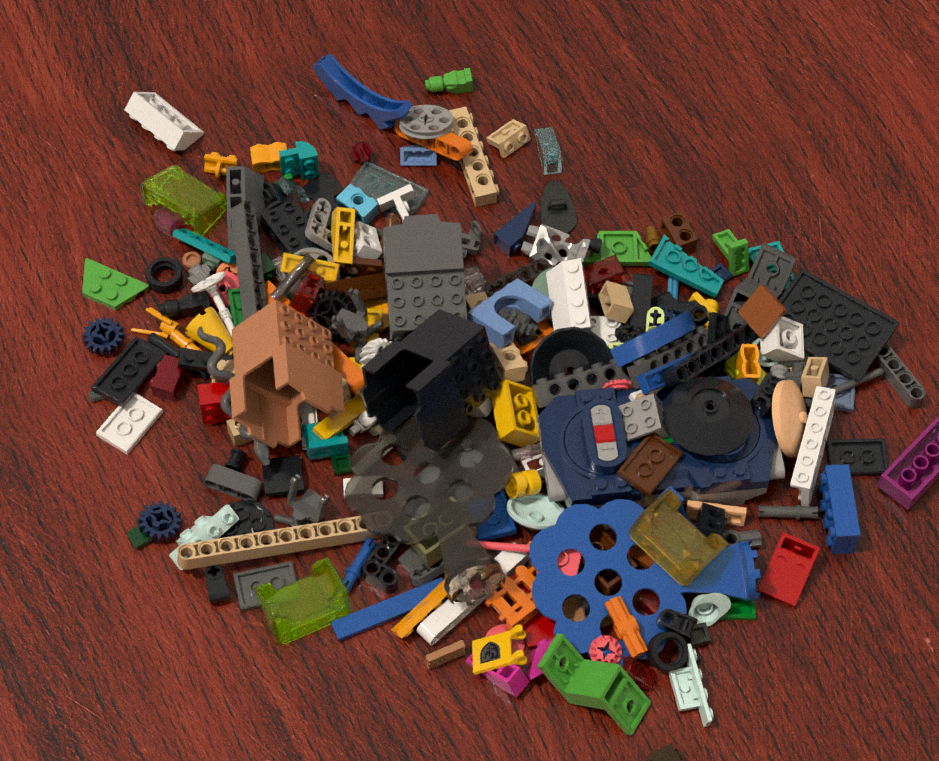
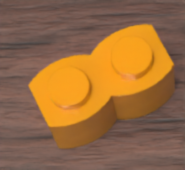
[250,142,287,173]
[735,344,761,383]

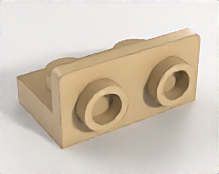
[486,119,530,158]

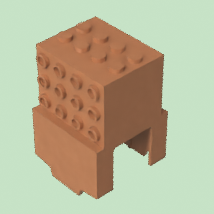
[229,299,345,448]

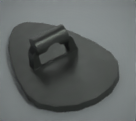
[540,180,577,234]

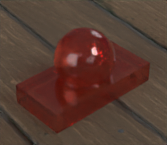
[622,656,656,692]

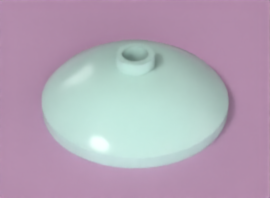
[507,493,565,530]

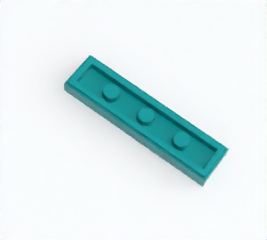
[172,228,236,263]

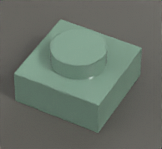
[202,252,223,271]

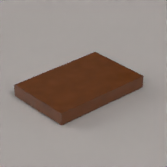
[616,433,683,497]

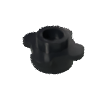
[588,235,602,256]

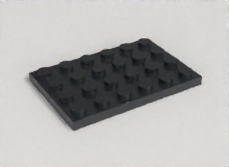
[779,268,900,383]

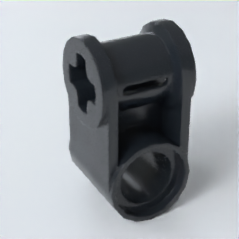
[205,564,231,604]
[656,609,698,640]

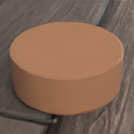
[182,252,202,270]

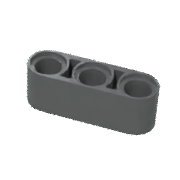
[204,464,264,502]

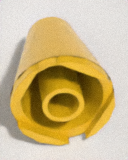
[185,307,233,355]

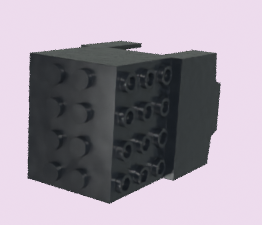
[360,309,501,452]

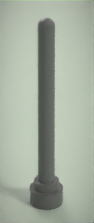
[803,368,884,411]

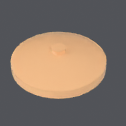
[772,380,808,458]

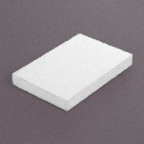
[96,394,163,455]

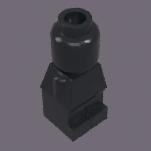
[160,292,210,317]

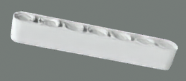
[416,542,529,645]

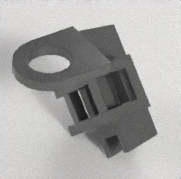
[461,220,483,262]

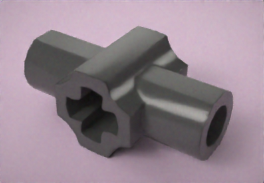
[785,362,805,390]

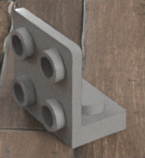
[618,393,670,442]

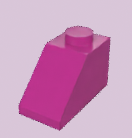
[526,638,561,681]

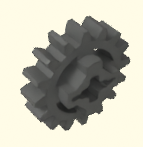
[498,307,538,336]

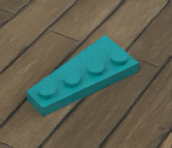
[648,235,724,298]

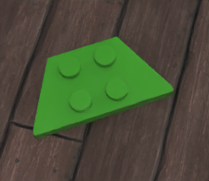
[583,231,652,266]
[82,258,150,311]

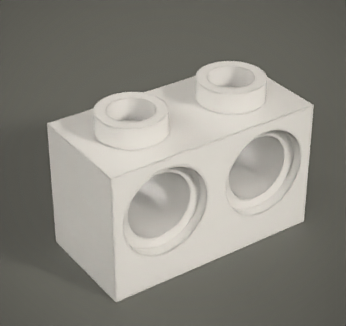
[353,221,382,259]

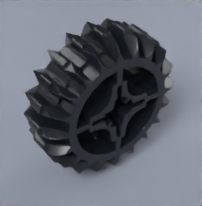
[309,289,357,340]

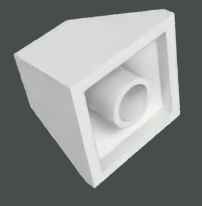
[760,317,804,361]

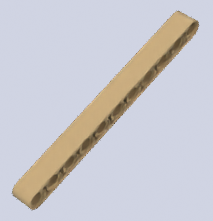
[177,512,393,569]

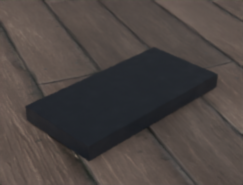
[91,336,168,408]

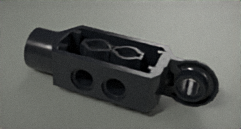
[261,182,327,261]

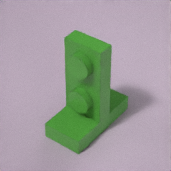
[712,229,749,276]

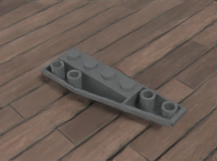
[226,166,265,272]

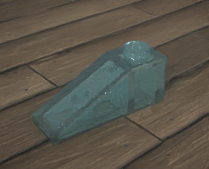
[534,127,562,175]

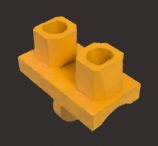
[204,152,238,178]

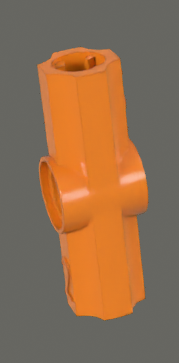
[604,596,648,659]

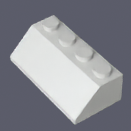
[124,92,204,151]
[546,258,593,332]

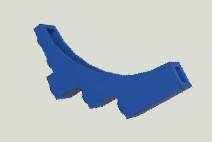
[312,54,413,129]

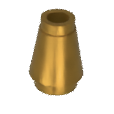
[645,226,661,254]

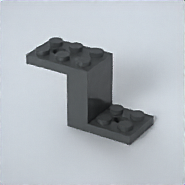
[724,243,797,344]

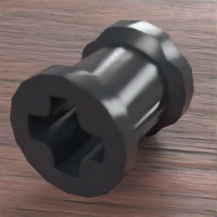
[224,448,247,472]

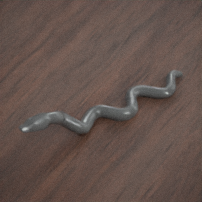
[197,326,270,466]

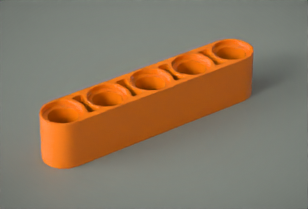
[395,122,473,161]

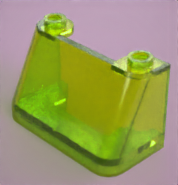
[140,165,227,236]
[254,557,351,644]

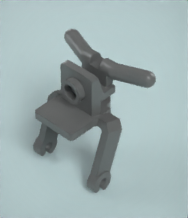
[331,288,383,363]
[274,474,330,539]

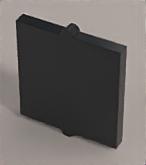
[302,170,343,202]

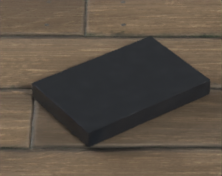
[826,438,889,477]

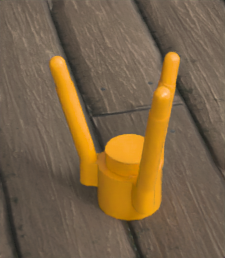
[131,307,179,339]

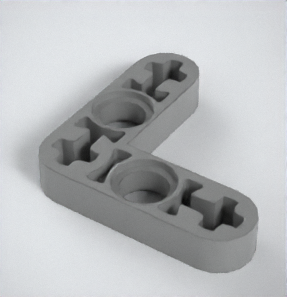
[305,198,333,253]

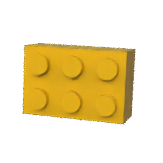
[491,379,539,449]

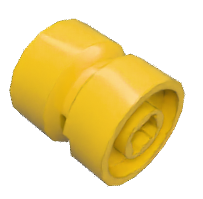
[504,469,542,499]

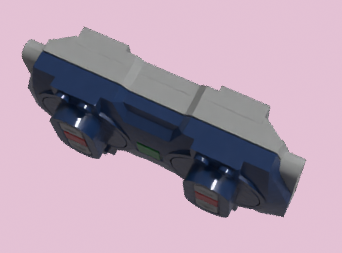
[537,376,785,509]

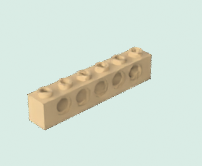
[446,107,499,207]
[466,292,528,382]

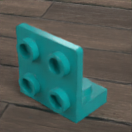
[302,422,348,460]

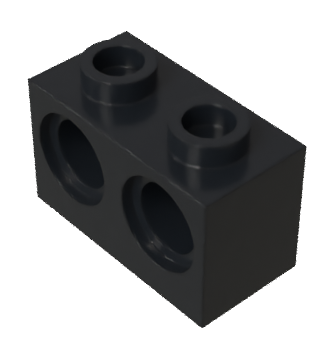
[694,502,727,548]

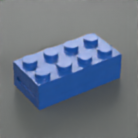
[817,464,861,554]

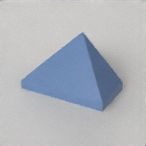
[400,144,437,166]

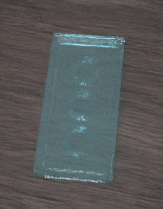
[349,161,429,216]

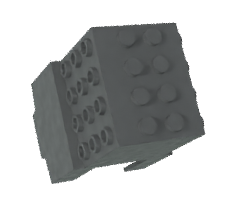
[383,214,467,342]

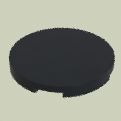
[219,500,274,551]

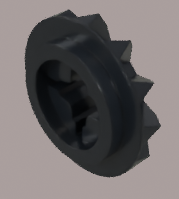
[615,324,645,343]

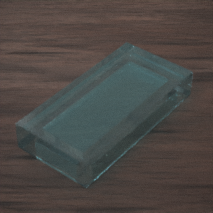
[278,177,310,203]

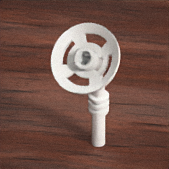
[191,271,235,338]

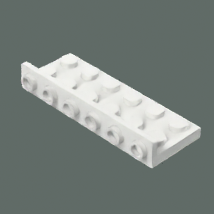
[790,386,836,507]

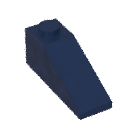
[494,202,536,257]

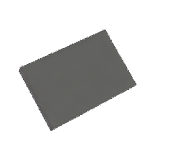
[233,561,301,612]

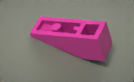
[466,653,529,697]

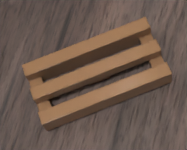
[425,640,466,670]

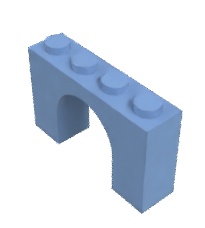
[467,278,552,349]

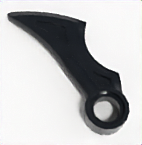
[650,291,709,326]

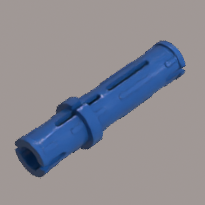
[338,538,377,593]

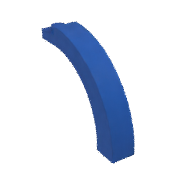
[610,310,696,368]

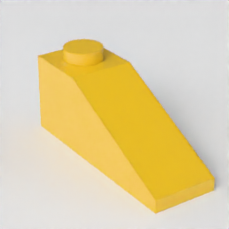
[331,207,355,264]

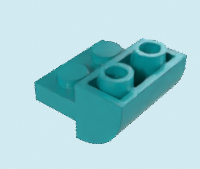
[279,141,319,180]

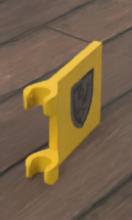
[472,625,527,675]

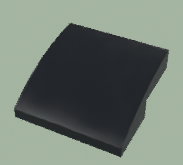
[262,455,305,497]

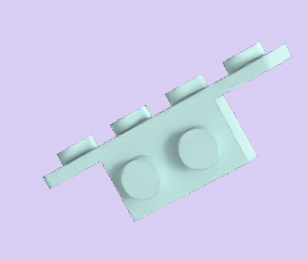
[169,504,239,570]
[668,643,713,727]

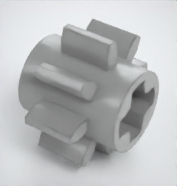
[188,262,211,285]

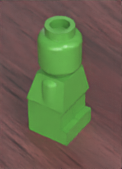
[425,68,473,94]

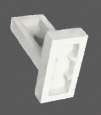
[377,184,415,221]

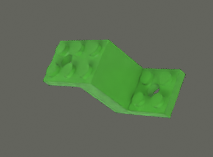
[537,633,651,735]

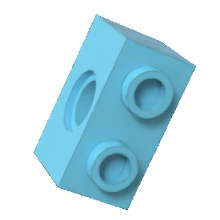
[336,184,378,224]

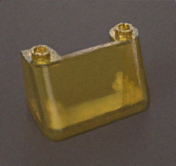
[629,488,729,586]

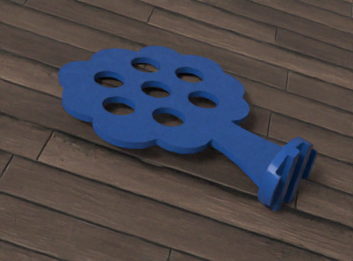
[529,499,761,668]

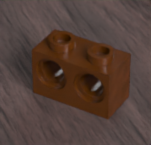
[660,211,699,253]

